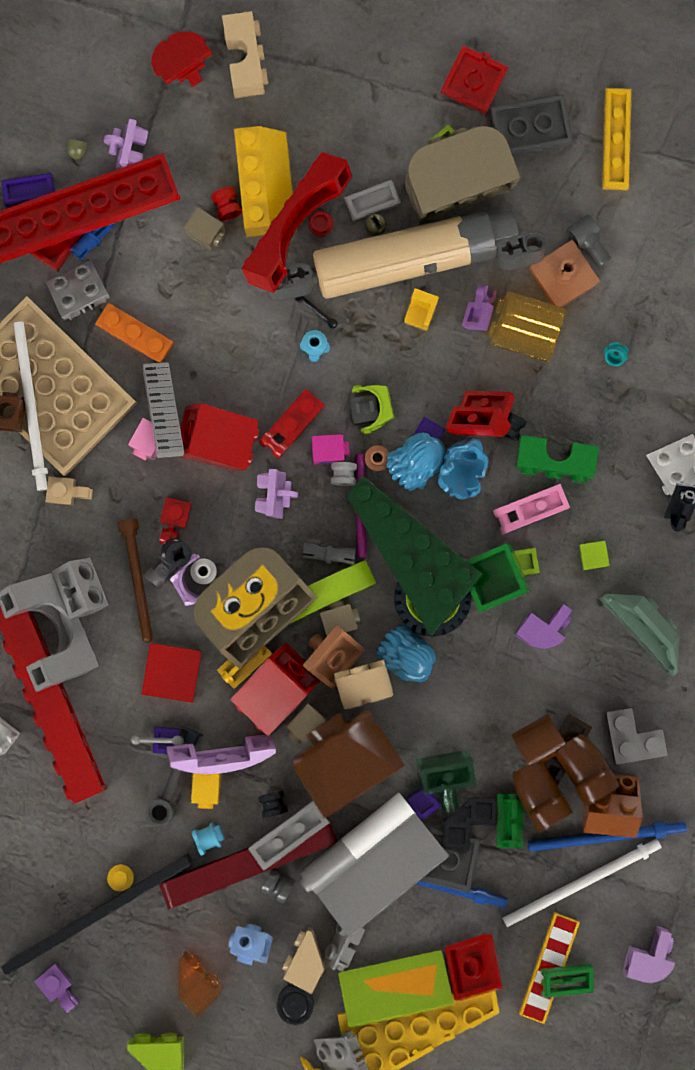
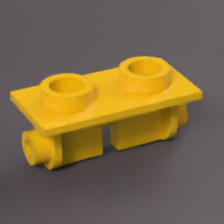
[217,646,272,689]

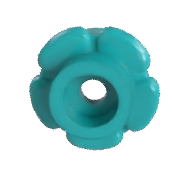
[604,342,629,366]

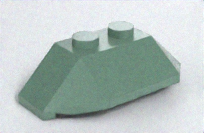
[599,594,679,676]

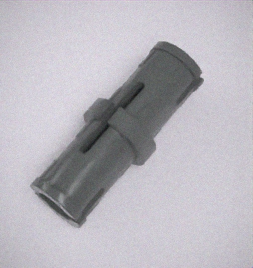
[303,542,356,565]

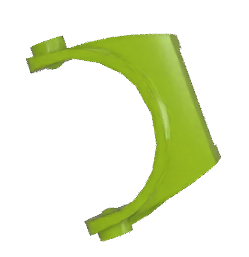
[352,385,395,435]

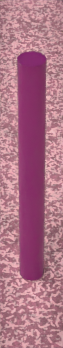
[355,454,367,558]

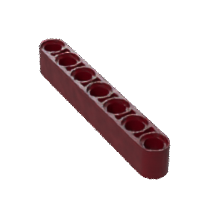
[159,817,338,909]

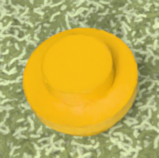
[107,864,134,891]

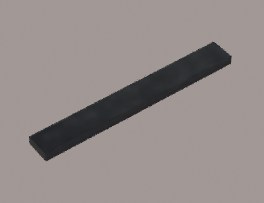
[1,853,193,975]

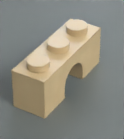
[222,11,268,98]

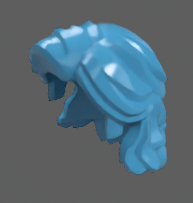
[386,432,446,491]
[438,438,489,500]
[376,625,436,683]

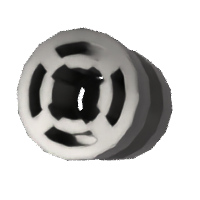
[260,868,295,904]

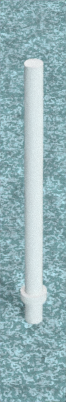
[13,322,48,491]
[503,839,662,927]

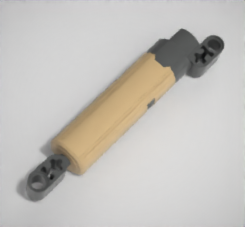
[267,210,546,301]

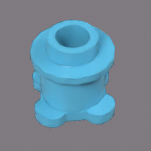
[300,330,330,362]
[191,822,225,855]

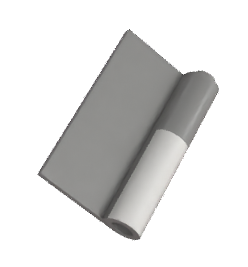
[299,792,449,938]

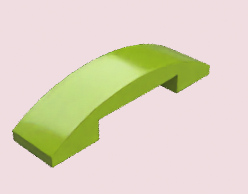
[288,560,377,625]

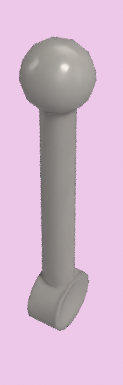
[131,734,184,746]

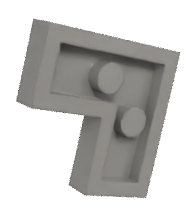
[605,708,668,765]

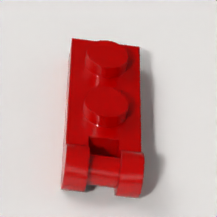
[259,389,325,459]

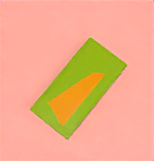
[338,950,454,1028]

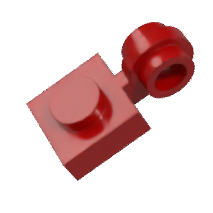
[160,497,192,544]

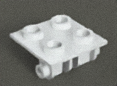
[646,434,695,495]

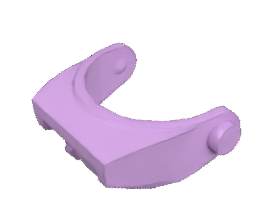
[170,553,200,606]

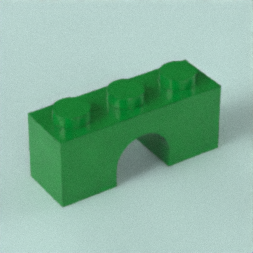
[514,435,599,483]

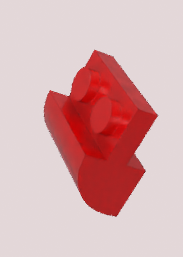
[446,391,515,437]

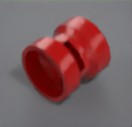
[211,186,243,221]

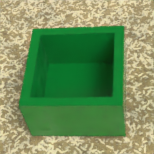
[466,543,531,613]

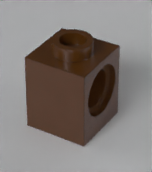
[0,392,25,433]

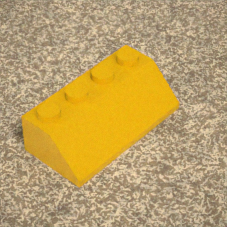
[234,126,297,237]

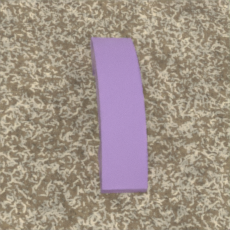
[167,734,276,774]

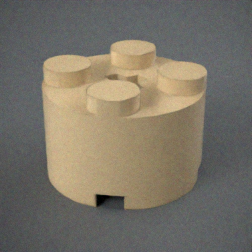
[334,660,394,710]

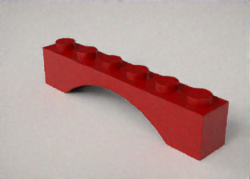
[241,152,353,293]

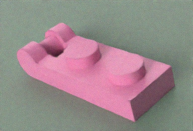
[493,484,570,535]

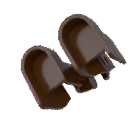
[511,714,620,832]

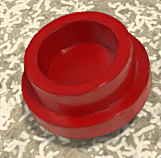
[308,211,333,237]

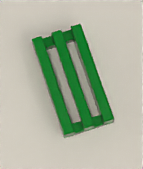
[541,963,594,998]

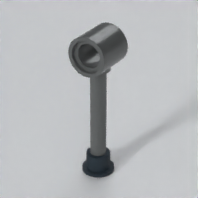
[146,727,203,826]

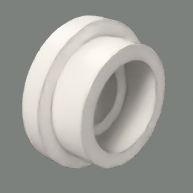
[191,559,217,585]

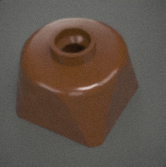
[291,710,405,818]

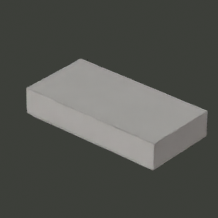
[344,179,401,223]

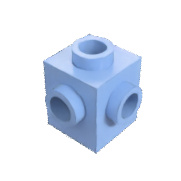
[229,924,273,965]

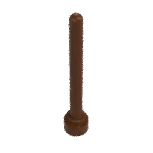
[117,519,153,643]

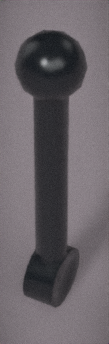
[295,296,338,329]

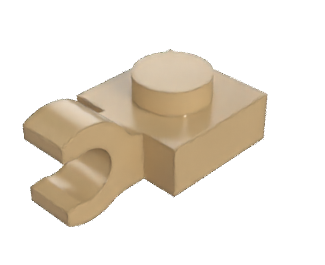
[45,476,93,505]

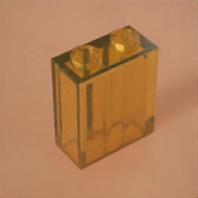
[488,291,567,363]

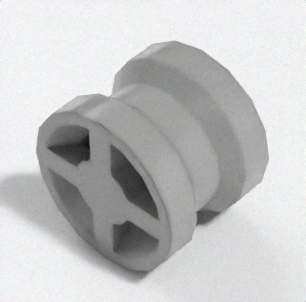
[331,462,357,486]

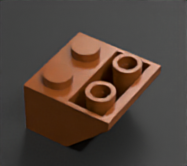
[582,774,643,838]

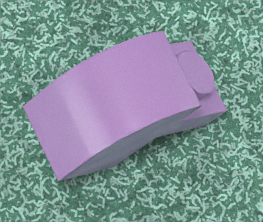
[622,926,675,983]

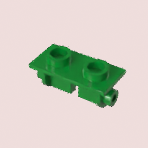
[497,794,523,848]

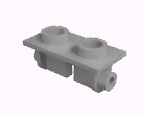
[323,924,366,971]

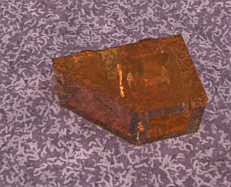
[179,951,223,1018]

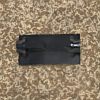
[664,483,695,532]

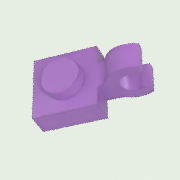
[462,285,496,331]
[34,963,79,1013]

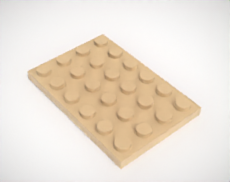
[0,296,137,476]

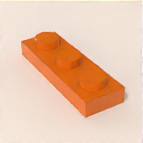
[95,303,175,363]

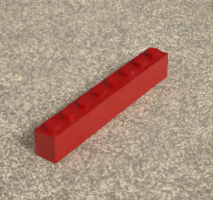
[0,606,107,804]

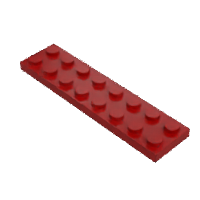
[0,153,180,263]

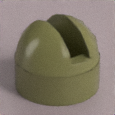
[67,139,88,159]
[366,214,386,236]

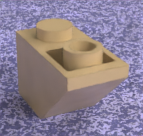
[281,926,324,994]

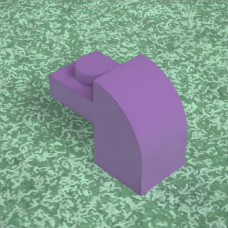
[514,604,572,649]

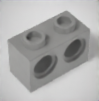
[52,558,109,619]

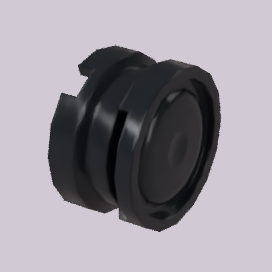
[276,983,314,1025]

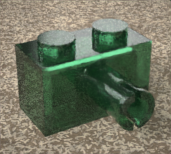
[416,750,476,812]

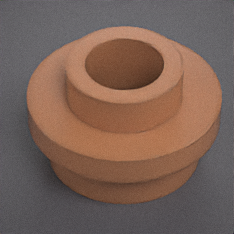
[365,445,389,471]

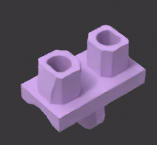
[104,118,148,169]
[255,469,298,519]

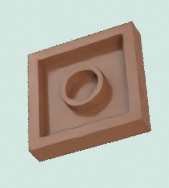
[529,240,600,311]
[303,625,366,690]

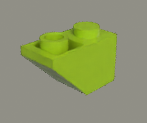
[127,1033,184,1070]

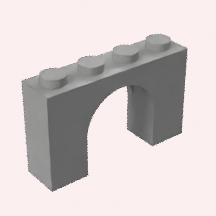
[0,573,99,692]

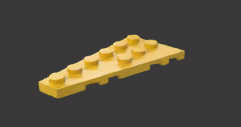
[338,991,500,1070]

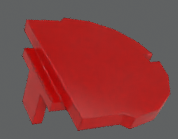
[151,31,213,88]

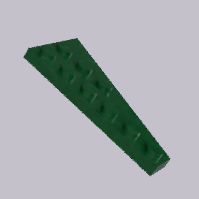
[347,476,483,636]

